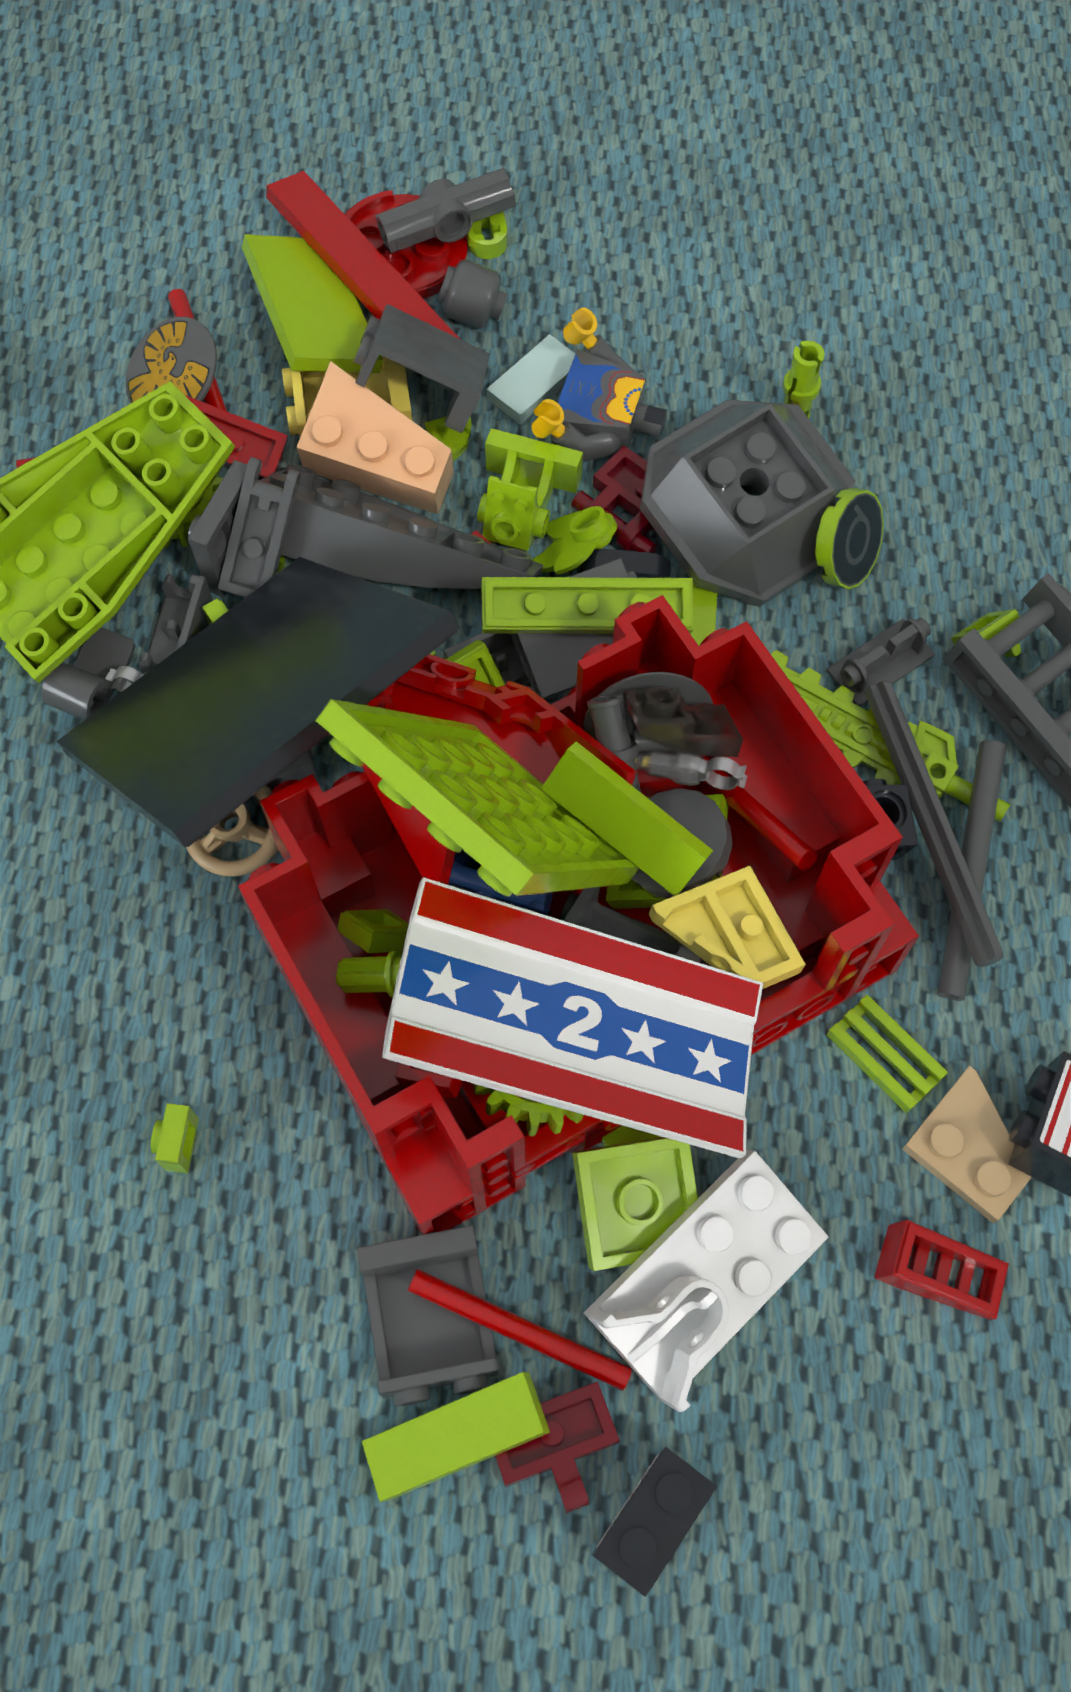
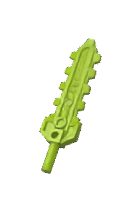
[771,650,1011,822]

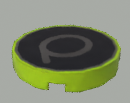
[815,488,884,589]

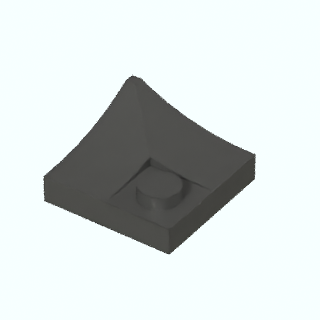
[188,460,247,598]

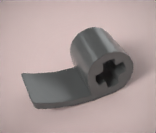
[42,627,135,720]

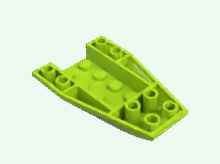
[0,381,235,683]

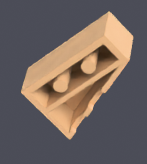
[296,361,454,514]

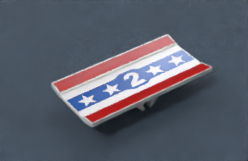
[382,877,763,1158]

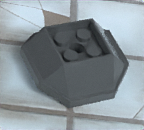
[639,400,855,607]

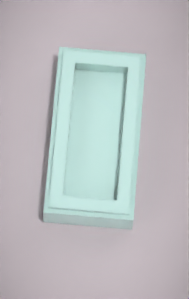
[486,334,575,425]

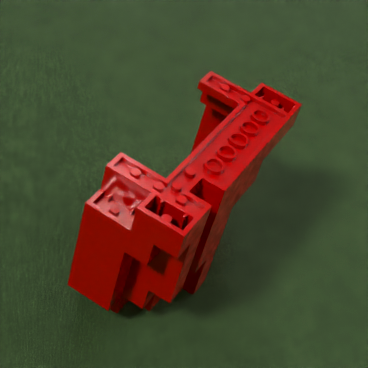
[238,595,919,1235]

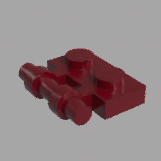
[571,445,657,553]

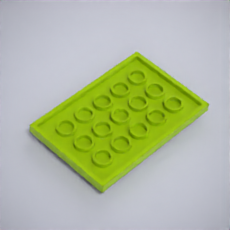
[316,699,639,896]

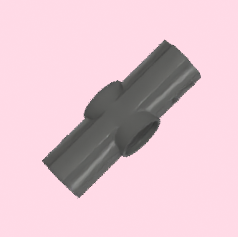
[375,168,516,253]

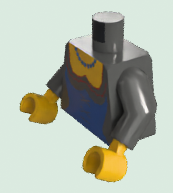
[531,308,667,462]

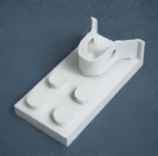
[584,1150,829,1412]

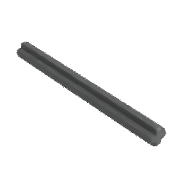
[865,681,1003,967]

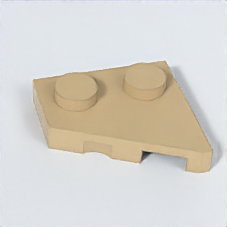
[902,1066,1032,1224]

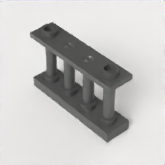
[943,573,1071,807]

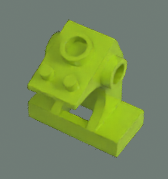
[477,428,583,551]

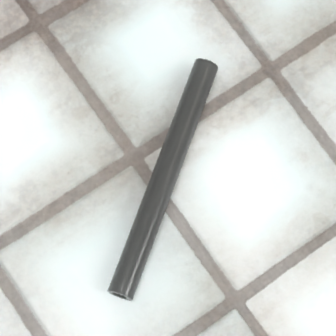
[937,740,1006,1001]

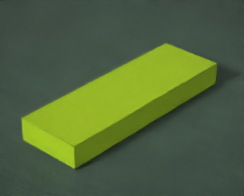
[541,741,713,896]
[362,1372,550,1502]

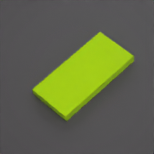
[241,234,384,373]

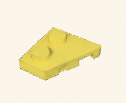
[649,866,806,989]

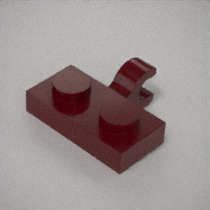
[495,1381,620,1514]

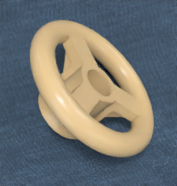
[186,785,278,877]

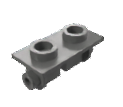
[826,618,935,707]

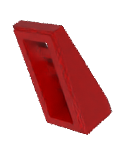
[874,1220,1009,1320]

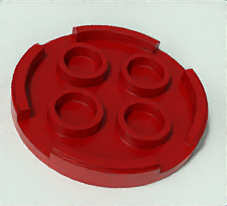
[345,190,468,299]

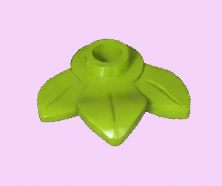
[531,506,617,575]

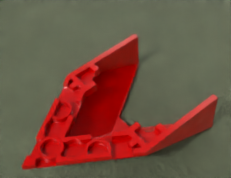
[362,654,637,885]

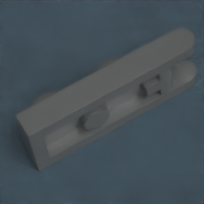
[218,457,301,598]

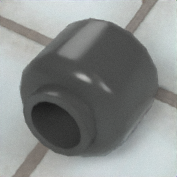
[437,259,507,329]

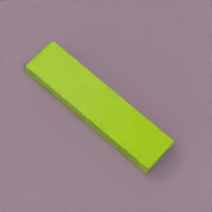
[481,577,694,634]

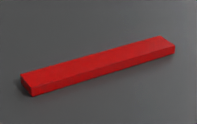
[266,170,460,339]

